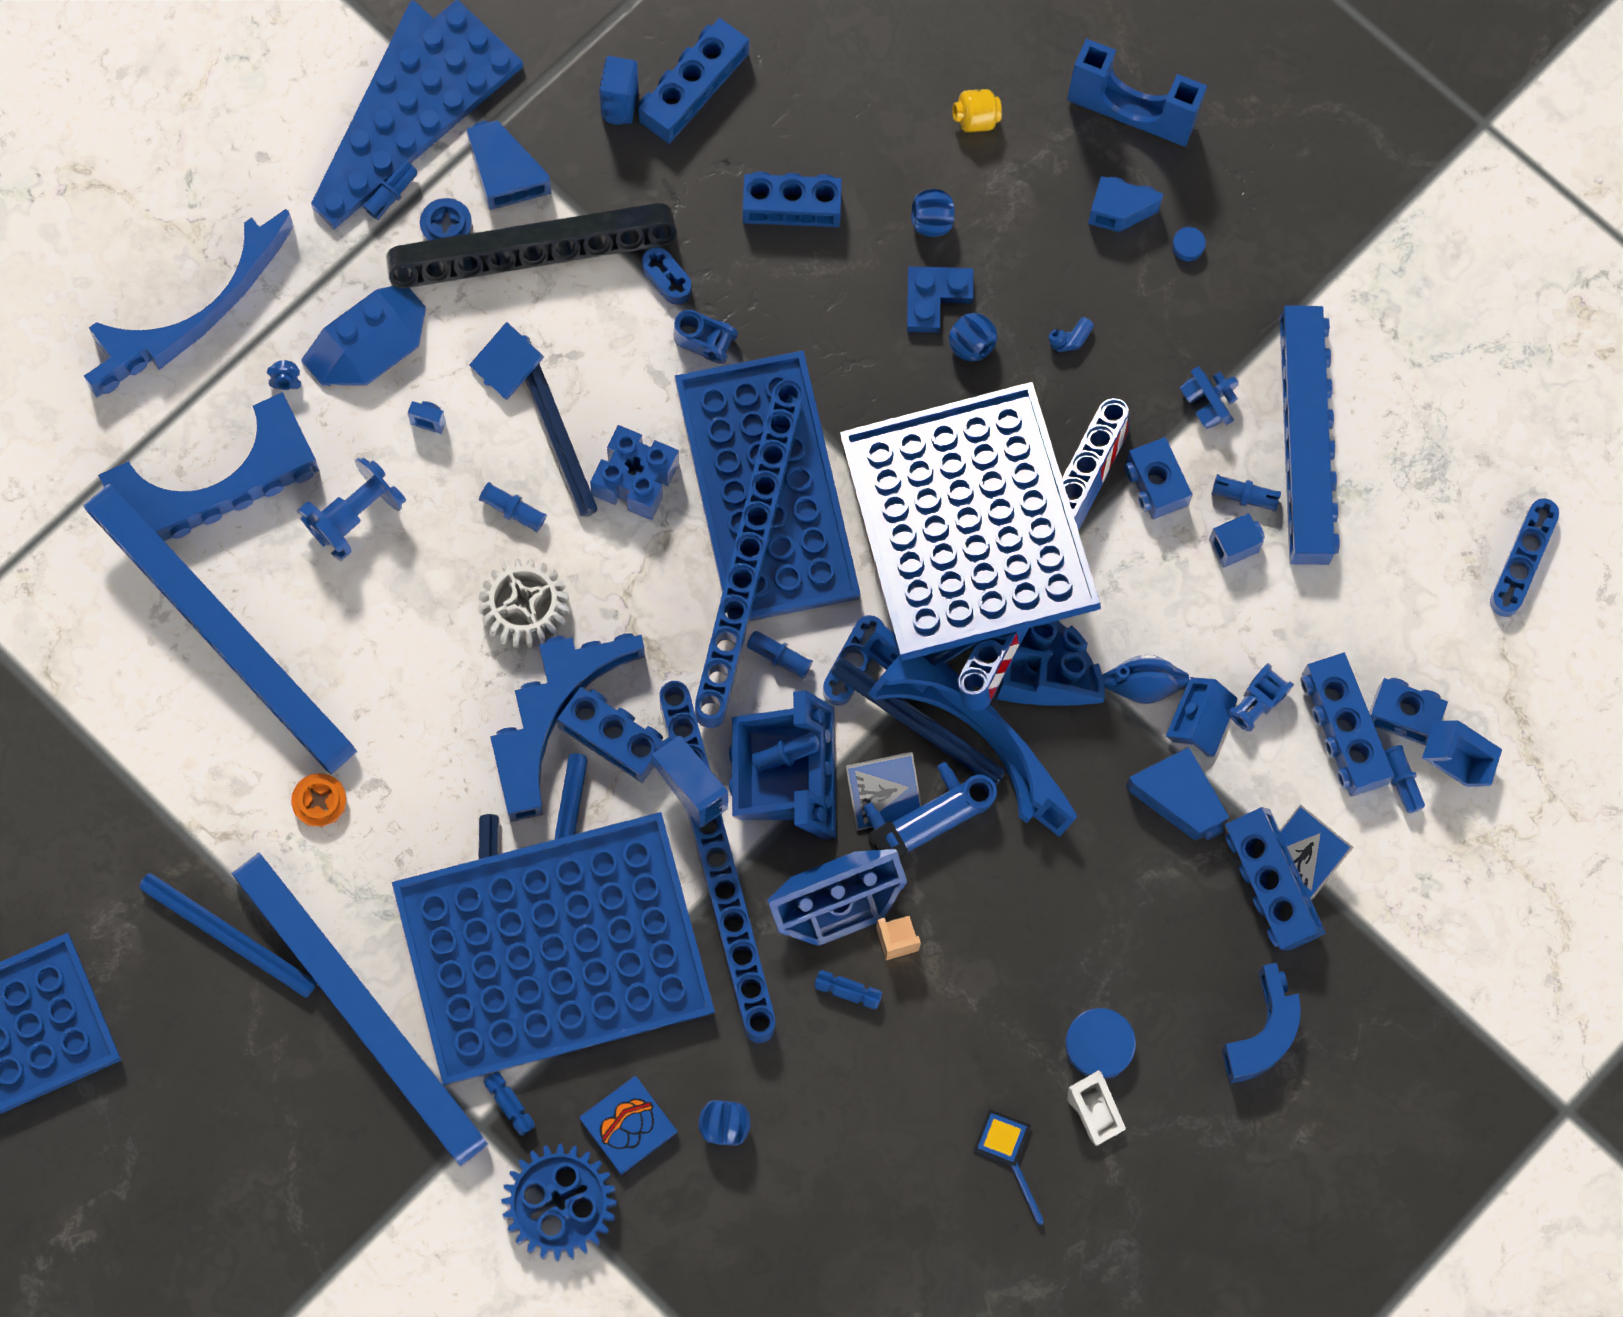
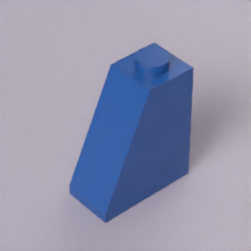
[466,120,552,211]
[652,735,728,828]
[1126,747,1229,841]

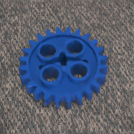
[501,1144,617,1262]

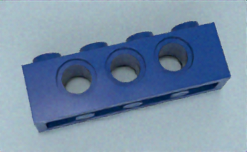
[638,17,749,144]
[1300,652,1394,797]
[1225,807,1326,951]

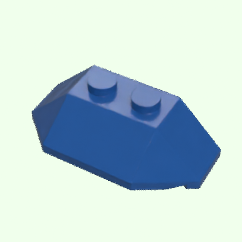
[301,286,426,386]
[767,849,907,946]

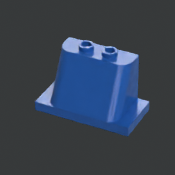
[729,690,836,840]

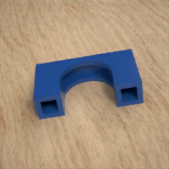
[1067,39,1207,147]

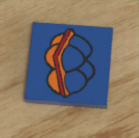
[579,1076,678,1175]

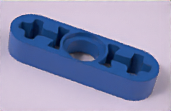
[823,615,884,706]

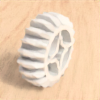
[478,558,569,648]

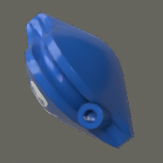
[1103,654,1189,704]

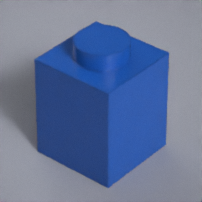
[1209,513,1265,568]

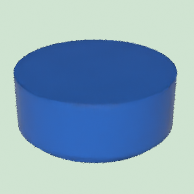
[1172,227,1206,261]

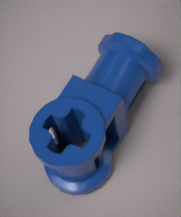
[1228,663,1294,732]

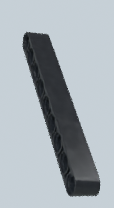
[386,203,677,288]

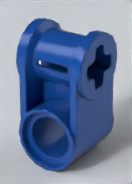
[673,310,739,364]

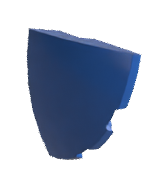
[996,621,1105,706]

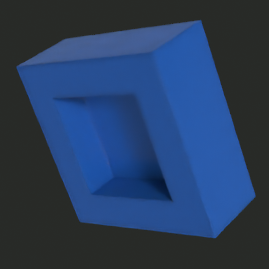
[408,401,446,434]

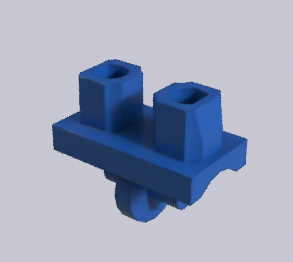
[1180,366,1239,429]

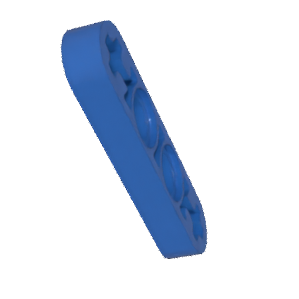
[1490,498,1560,617]

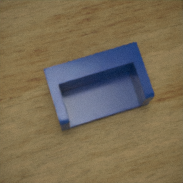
[1422,720,1502,787]

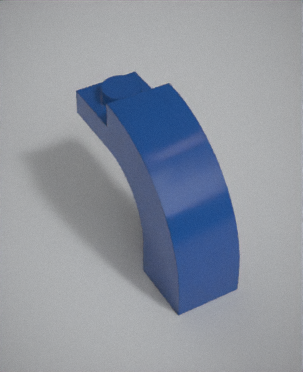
[1221,963,1301,1084]

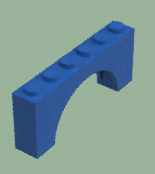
[98,392,319,541]

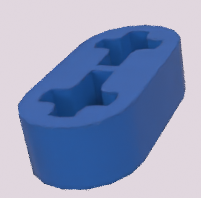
[642,247,692,304]

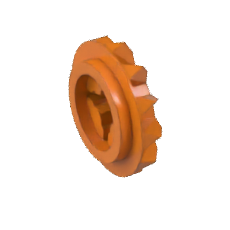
[291,773,347,828]

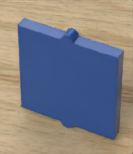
[469,322,545,400]

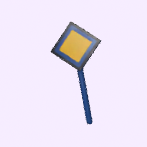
[973,1109,1044,1225]

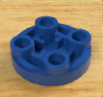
[1065,1008,1136,1079]

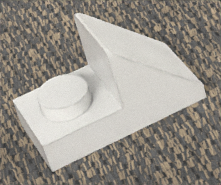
[1067,1071,1126,1146]

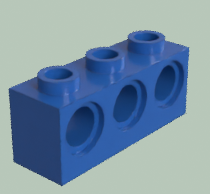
[743,171,842,227]
[557,687,663,783]

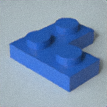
[907,266,973,333]

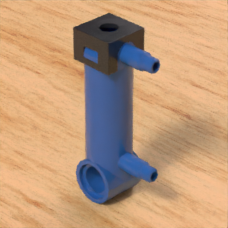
[863,762,997,858]

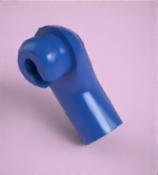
[1048,317,1095,352]

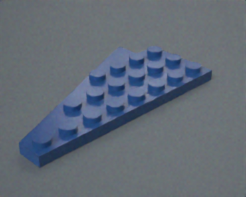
[311,0,523,230]

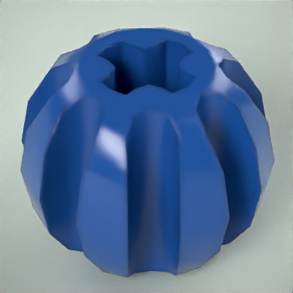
[911,189,955,237]
[949,313,998,362]
[699,1100,751,1146]

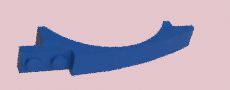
[84,209,294,397]
[861,623,1077,837]

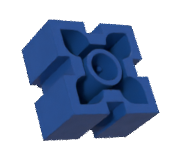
[590,425,679,521]

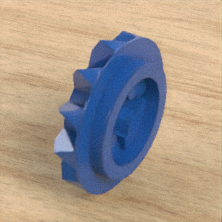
[420,198,472,240]

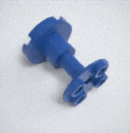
[297,457,406,561]

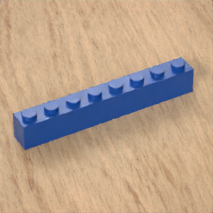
[1279,306,1340,565]

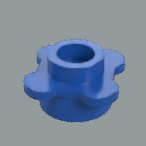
[267,360,301,390]

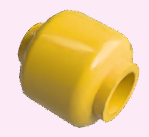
[952,89,1002,132]

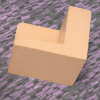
[876,916,921,960]

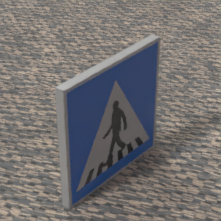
[845,752,922,831]
[1258,804,1354,901]

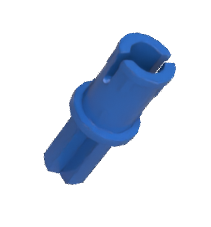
[362,161,417,220]
[746,631,813,679]
[752,733,820,774]
[1385,745,1425,813]

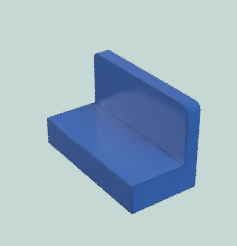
[1166,677,1238,757]

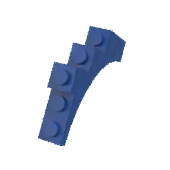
[490,633,645,822]

